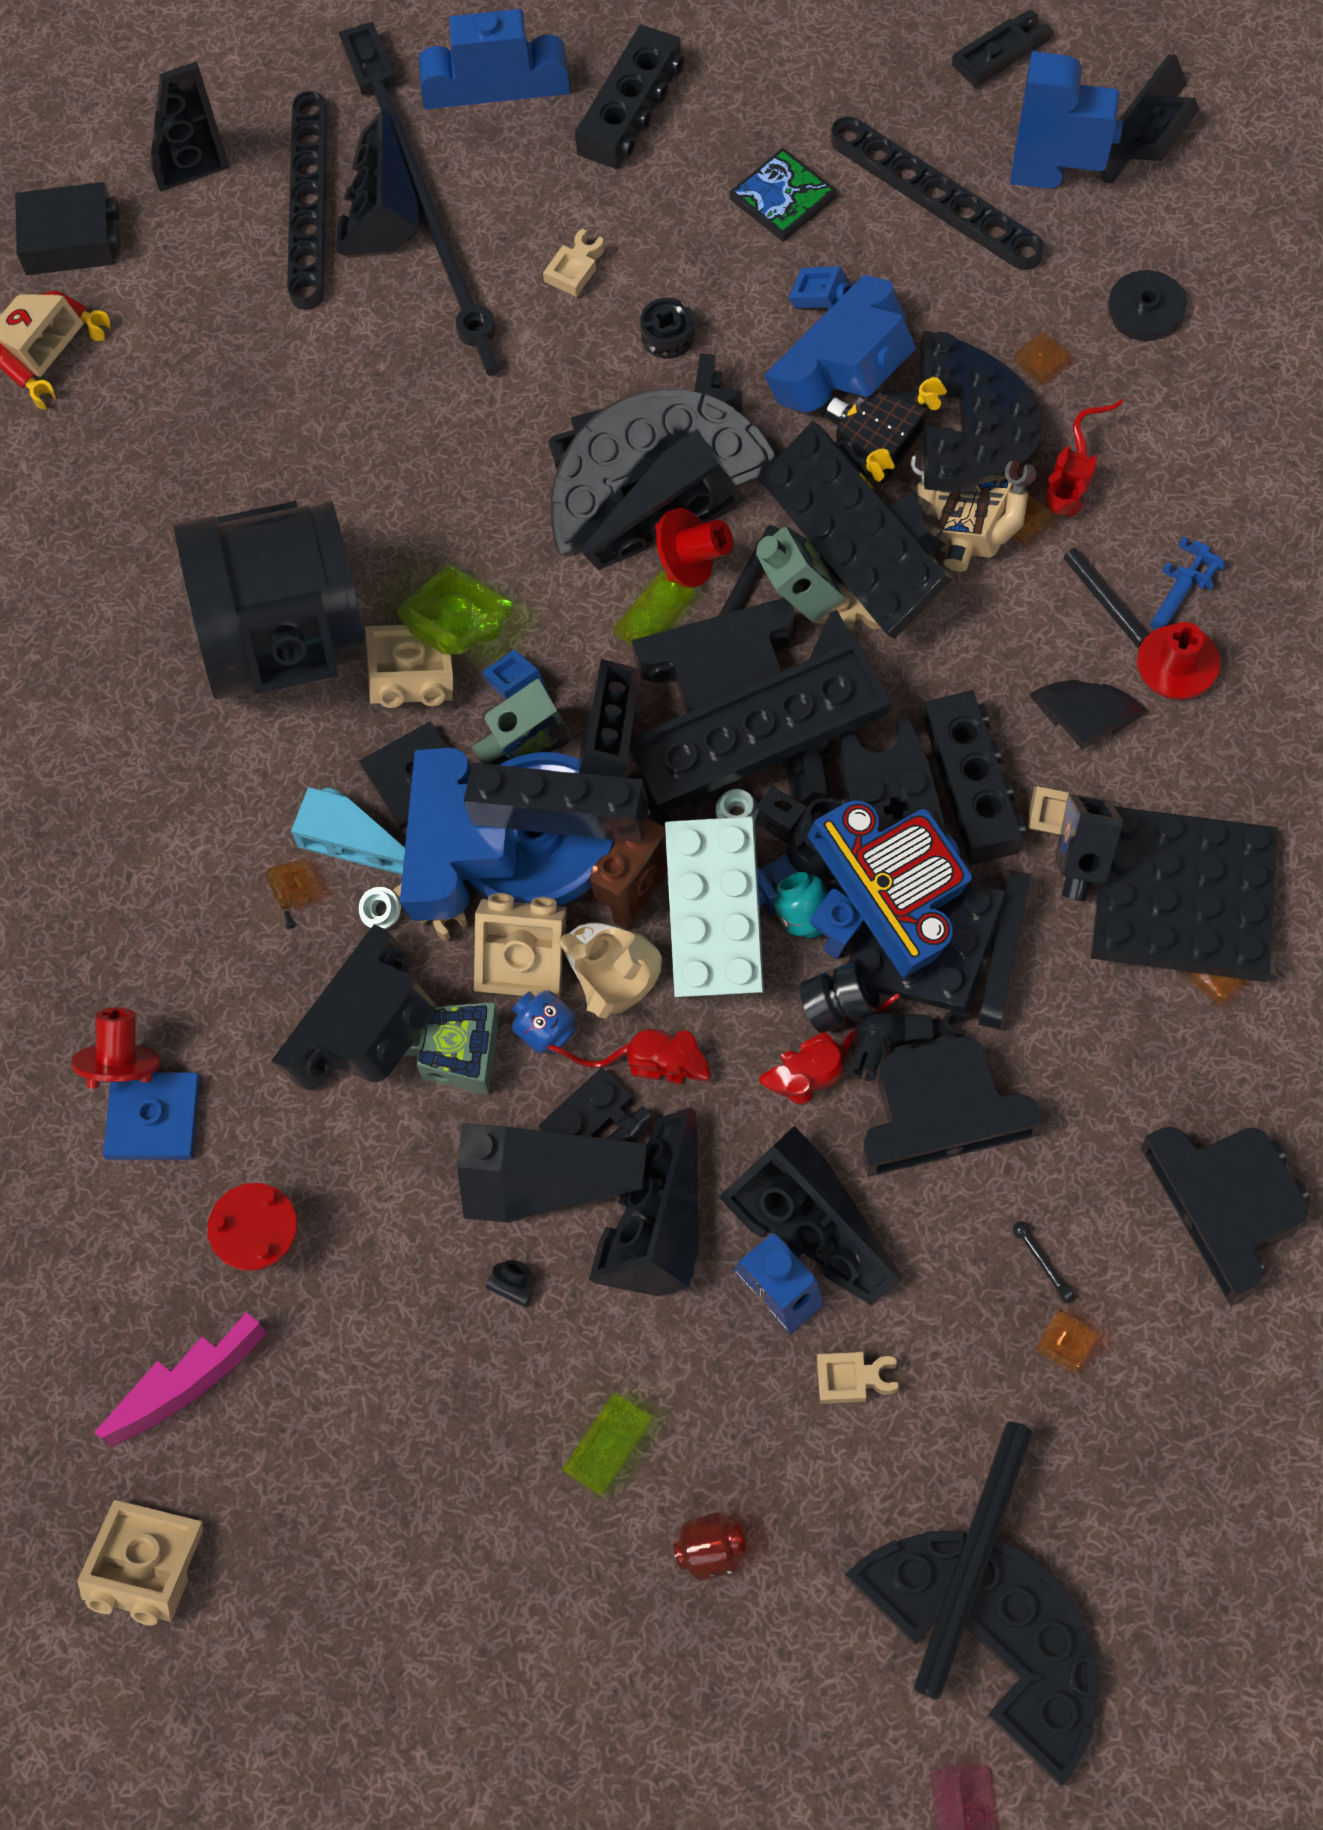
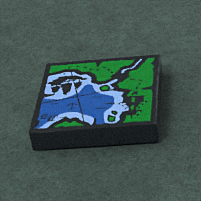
[730,148,836,242]

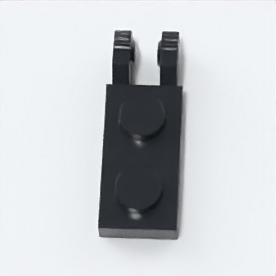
[952,9,1054,88]

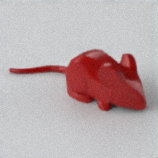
[1045,399,1123,517]
[759,993,900,1105]
[548,1029,711,1085]

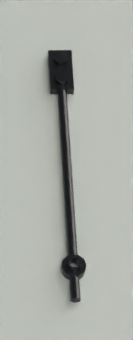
[338,21,501,376]

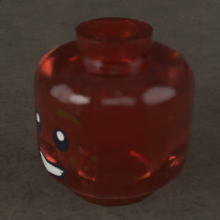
[673,1512,747,1581]

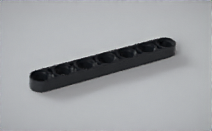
[287,91,328,310]
[831,116,1043,270]

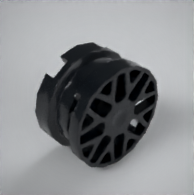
[640,297,695,359]

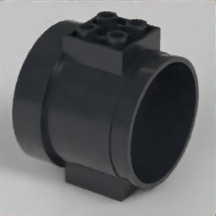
[173,500,368,700]

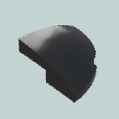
[1030,680,1147,750]

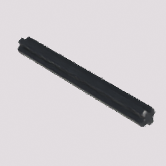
[913,1421,1032,1700]

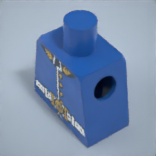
[733,1233,824,1335]

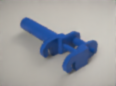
[1150,537,1226,630]

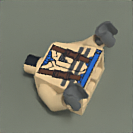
[911,454,1036,572]

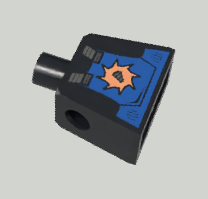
[1055,793,1124,901]

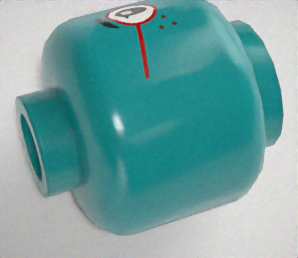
[772,872,829,938]

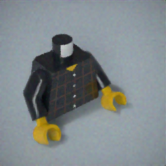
[825,377,947,484]

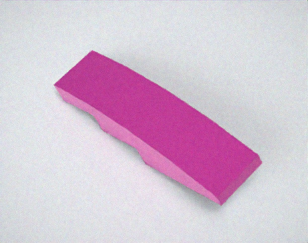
[94,1312,267,1447]

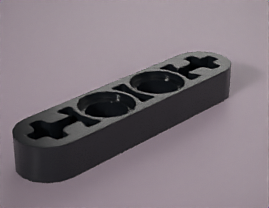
[978,870,1031,1030]

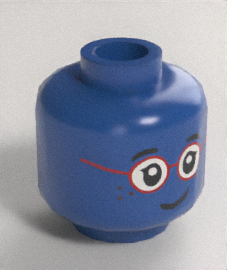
[512,990,577,1054]

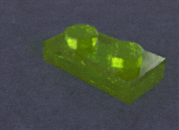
[613,570,694,646]
[562,1392,653,1499]

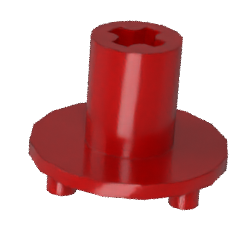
[655,508,733,589]
[1136,622,1220,700]
[71,1007,160,1089]
[207,1183,297,1271]

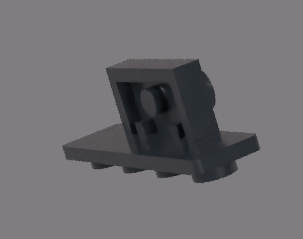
[1100,54,1200,183]

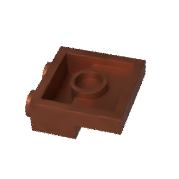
[590,818,668,930]

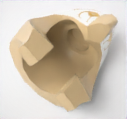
[558,922,662,1019]

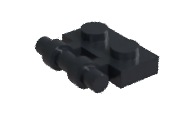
[538,1067,654,1142]

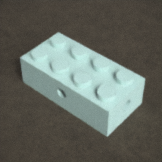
[665,817,764,997]

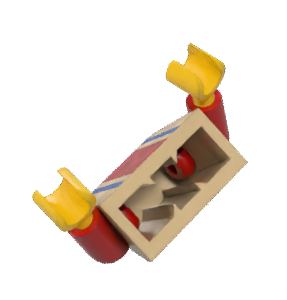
[0,290,111,409]

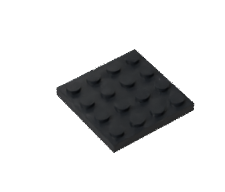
[1090,806,1278,982]

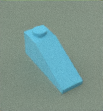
[291,787,405,875]

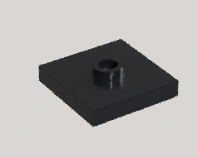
[359,721,448,830]

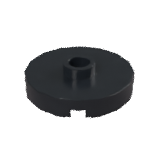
[1107,270,1187,342]

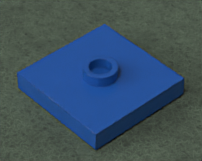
[103,1073,201,1160]

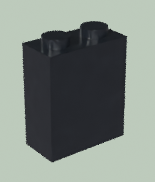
[15,182,121,276]

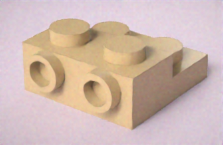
[365,623,453,708]
[474,893,567,998]
[77,1500,203,1626]

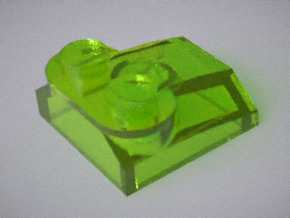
[397,564,513,655]

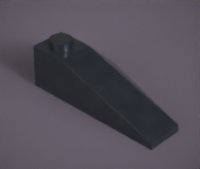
[719,1125,903,1305]

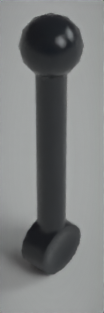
[1012,1221,1074,1304]

